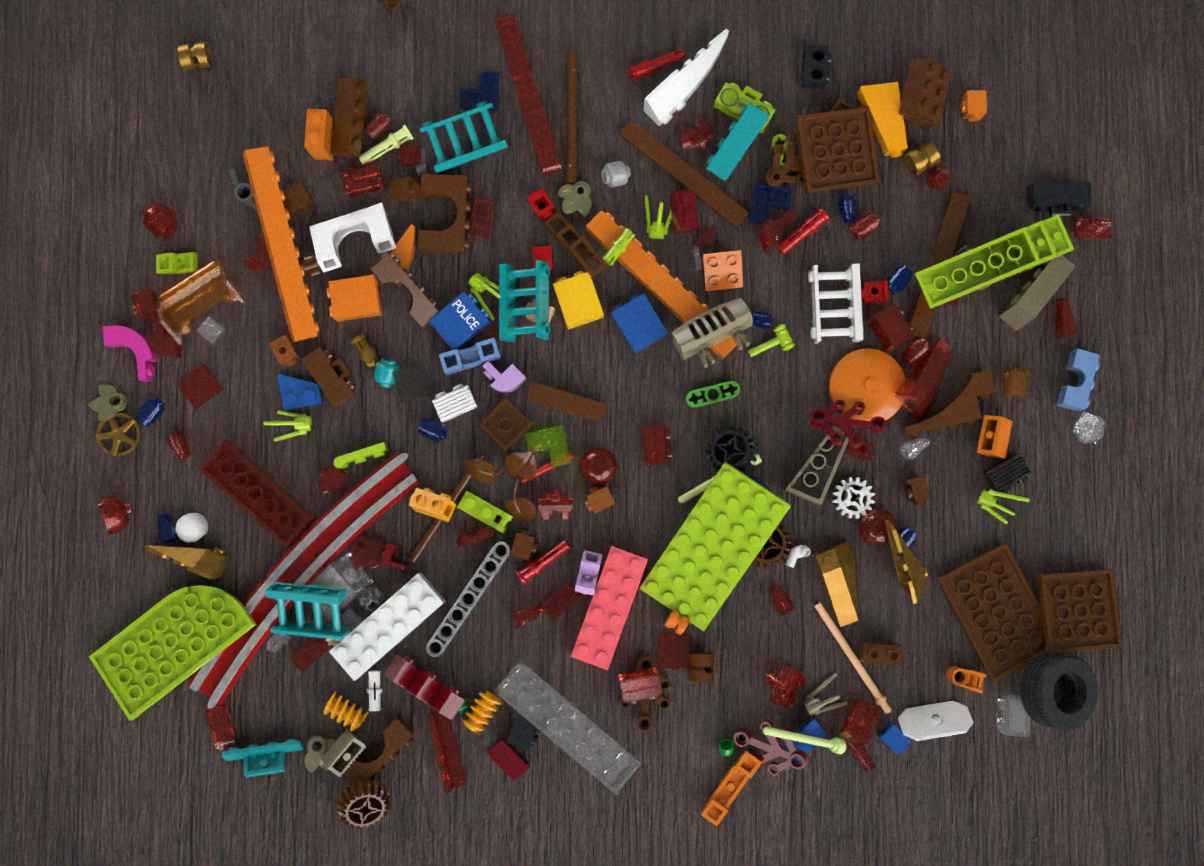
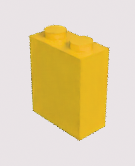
[553,271,604,330]

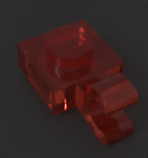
[509,603,544,629]

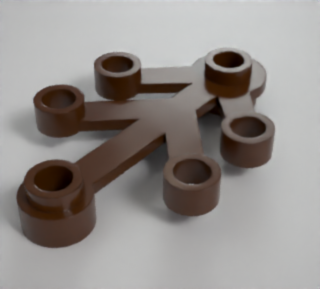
[765,133,804,187]
[620,655,671,732]

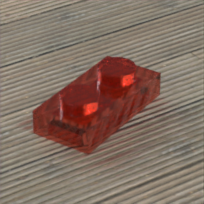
[289,637,333,672]

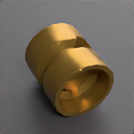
[178,41,212,70]
[904,141,941,176]

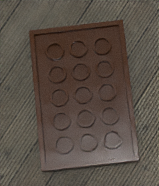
[937,543,1046,683]

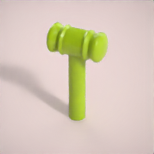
[748,324,795,357]

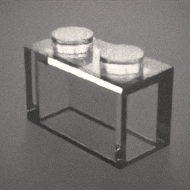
[997,693,1030,737]

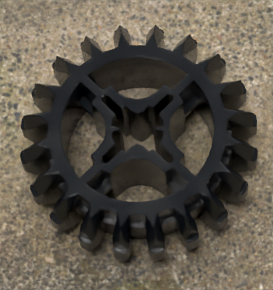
[706,426,758,474]

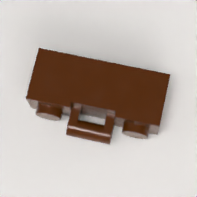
[301,347,356,408]

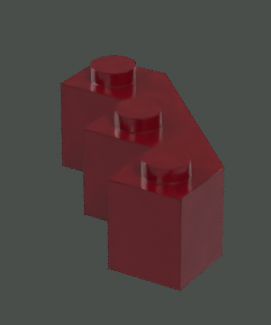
[384,655,465,720]

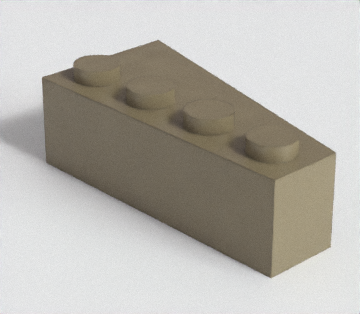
[999,255,1076,331]

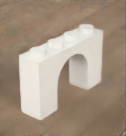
[309,203,396,272]

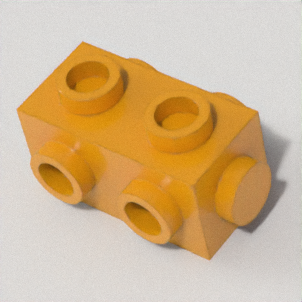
[409,488,456,522]

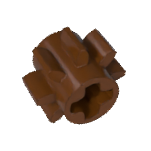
[300,251,321,276]

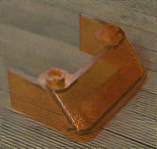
[156,260,245,345]

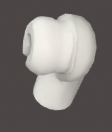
[785,545,811,568]

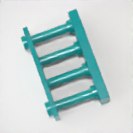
[420,101,508,173]
[499,260,550,342]
[265,582,351,641]

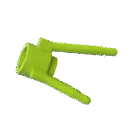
[645,195,672,239]
[469,273,501,321]
[263,410,312,442]
[977,489,1030,524]

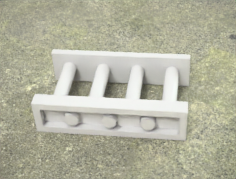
[808,264,863,344]

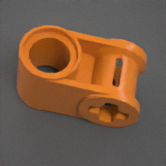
[946,666,987,693]

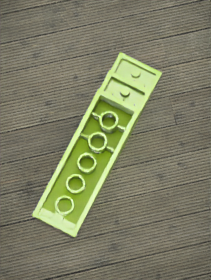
[915,214,1074,309]

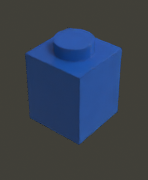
[877,722,911,755]

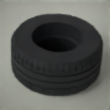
[1020,652,1098,730]

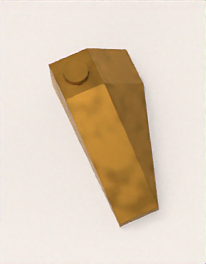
[885,520,928,604]
[812,541,858,627]
[144,545,230,579]

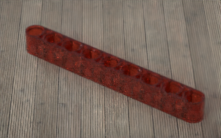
[495,13,562,176]

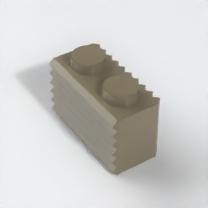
[321,729,366,777]

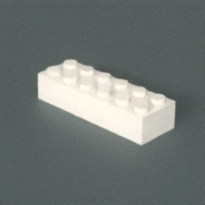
[329,573,446,681]

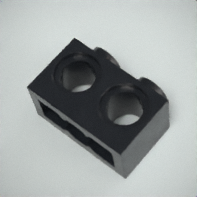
[800,44,831,90]

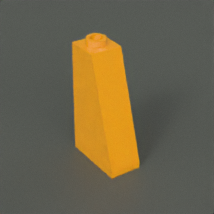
[857,82,908,158]

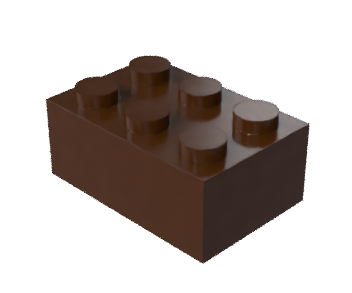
[899,56,951,128]

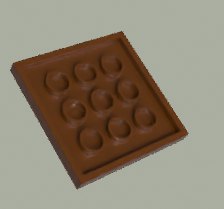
[795,107,880,194]
[1037,569,1123,653]

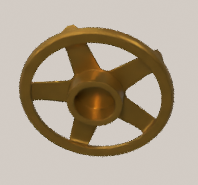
[96,413,140,456]

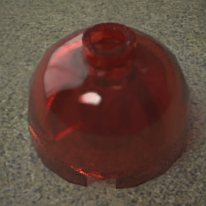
[139,203,178,242]
[579,447,617,486]
[96,496,132,536]
[857,508,897,546]

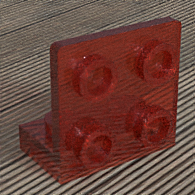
[757,211,799,255]

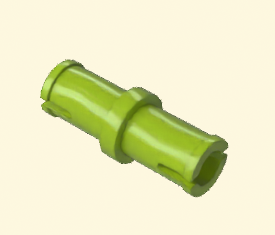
[602,228,635,266]

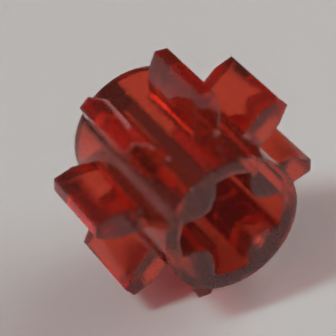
[397,144,422,167]
[926,167,951,191]

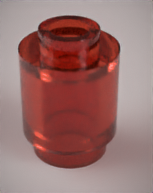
[363,112,392,140]
[850,213,880,240]
[901,338,930,366]

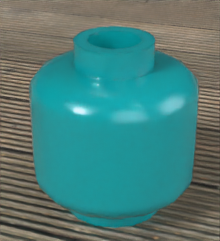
[374,358,400,388]

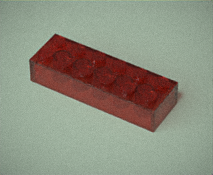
[199,440,316,547]

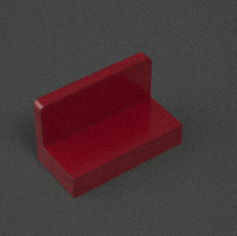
[381,543,410,570]
[487,736,531,781]

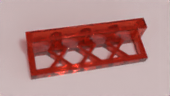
[427,711,467,793]

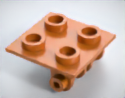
[702,250,743,291]

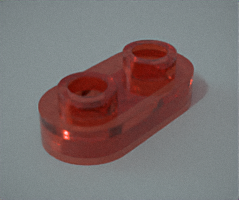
[456,526,495,548]

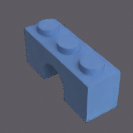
[439,338,502,375]
[1056,349,1100,412]

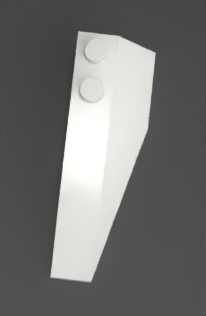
[643,28,729,126]

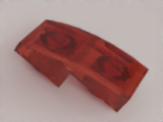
[541,581,583,622]
[206,705,237,751]

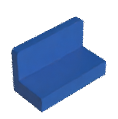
[783,717,827,760]

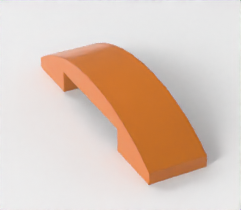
[701,751,762,826]

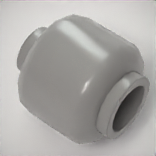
[601,161,631,188]

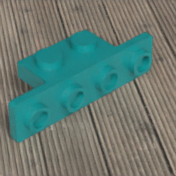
[221,739,304,778]

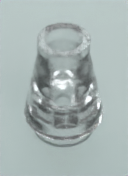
[900,436,930,460]

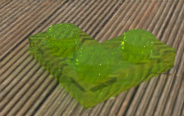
[525,425,571,467]

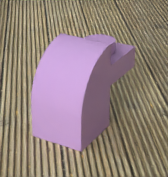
[483,361,527,393]
[574,550,603,595]

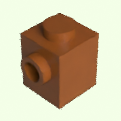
[269,334,301,366]
[585,486,615,513]

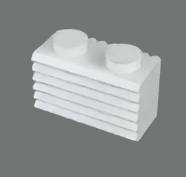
[432,384,478,423]

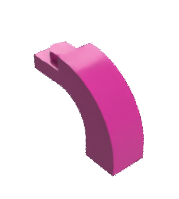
[103,325,159,382]

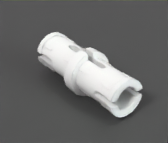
[367,670,383,711]

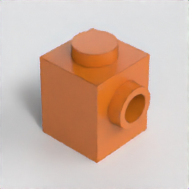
[960,90,987,121]

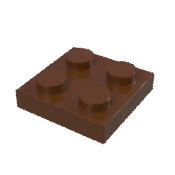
[479,397,533,452]

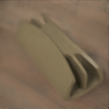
[672,298,753,367]

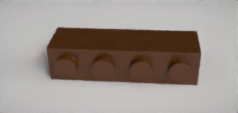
[330,77,368,159]

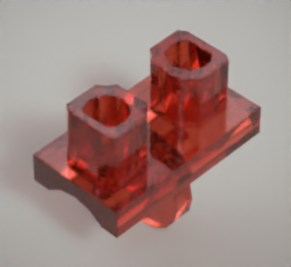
[678,118,714,151]
[1075,218,1112,239]
[538,488,573,520]

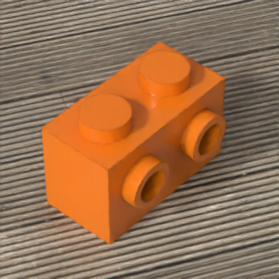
[977,415,1013,459]

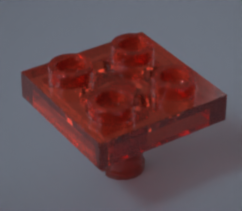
[764,664,806,708]

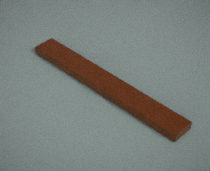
[620,119,749,229]
[906,191,971,340]

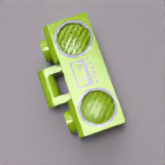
[713,82,775,134]

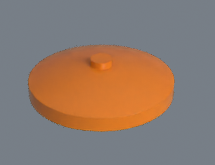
[829,348,906,421]

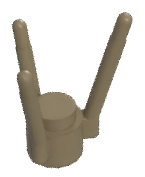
[803,673,848,716]

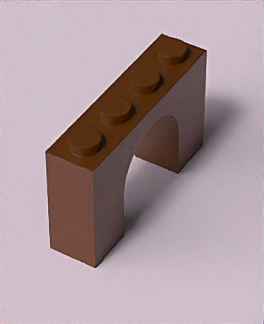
[418,174,472,255]

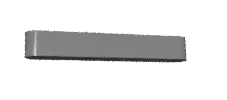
[426,541,511,657]

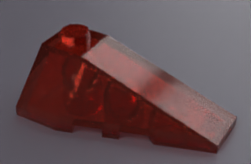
[894,338,953,420]

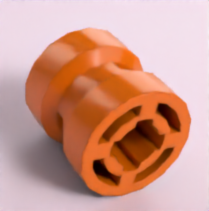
[664,609,690,636]

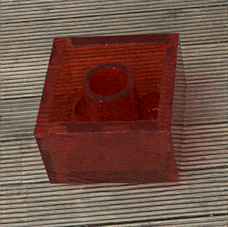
[867,303,915,353]

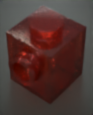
[130,288,163,320]
[843,439,875,463]
[317,465,350,495]

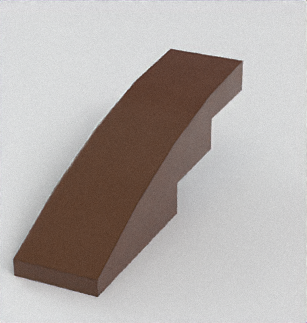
[544,211,607,277]
[526,382,607,423]

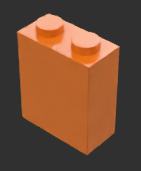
[304,108,334,161]
[326,275,382,322]

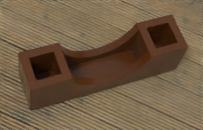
[369,252,439,327]
[342,715,415,786]

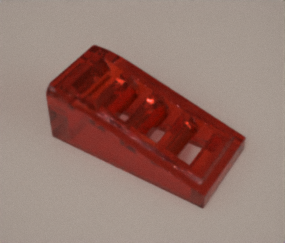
[470,197,493,238]
[1056,297,1078,339]

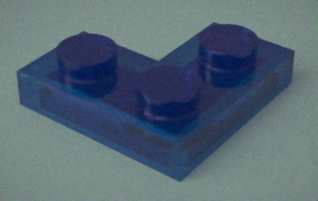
[460,71,500,112]
[749,184,792,225]

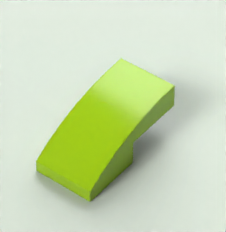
[156,252,198,274]

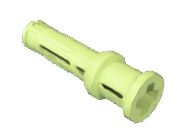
[359,124,414,167]

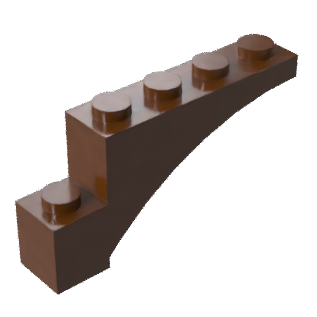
[901,370,995,438]

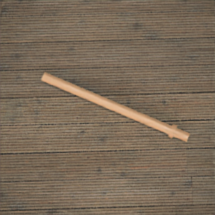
[814,602,892,714]

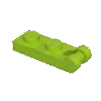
[333,442,389,469]
[457,491,513,533]

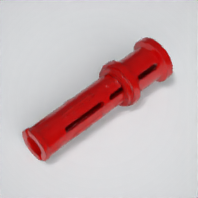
[628,48,685,82]
[777,208,830,255]
[515,540,570,585]

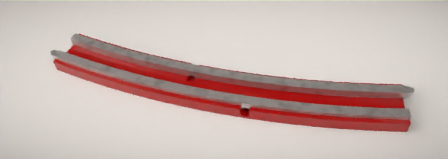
[187,453,421,709]

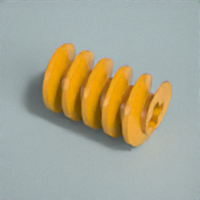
[461,690,502,735]
[324,692,369,732]

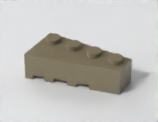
[785,426,849,506]

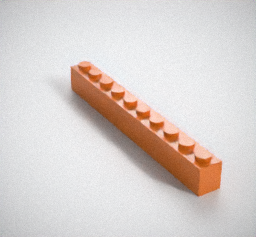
[243,146,319,343]
[586,210,737,360]

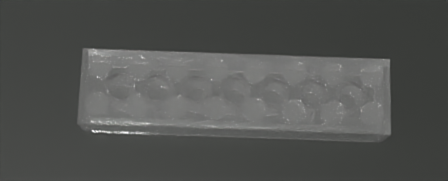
[495,659,641,795]

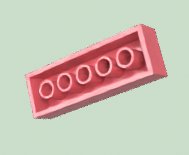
[571,546,648,670]

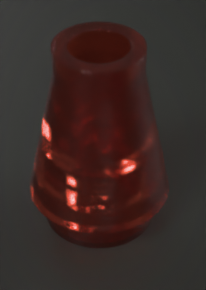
[166,431,191,461]
[770,586,795,616]

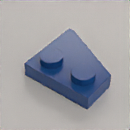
[277,374,323,411]

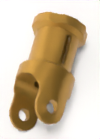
[350,333,379,367]

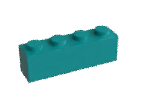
[706,103,770,181]

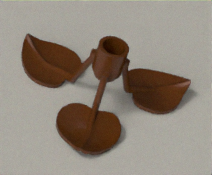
[465,450,537,522]

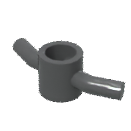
[229,169,257,211]

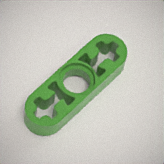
[685,381,740,408]

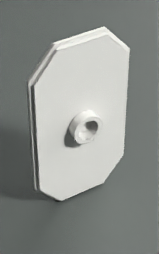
[898,701,974,741]

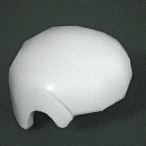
[175,513,208,543]

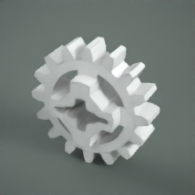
[832,477,875,519]

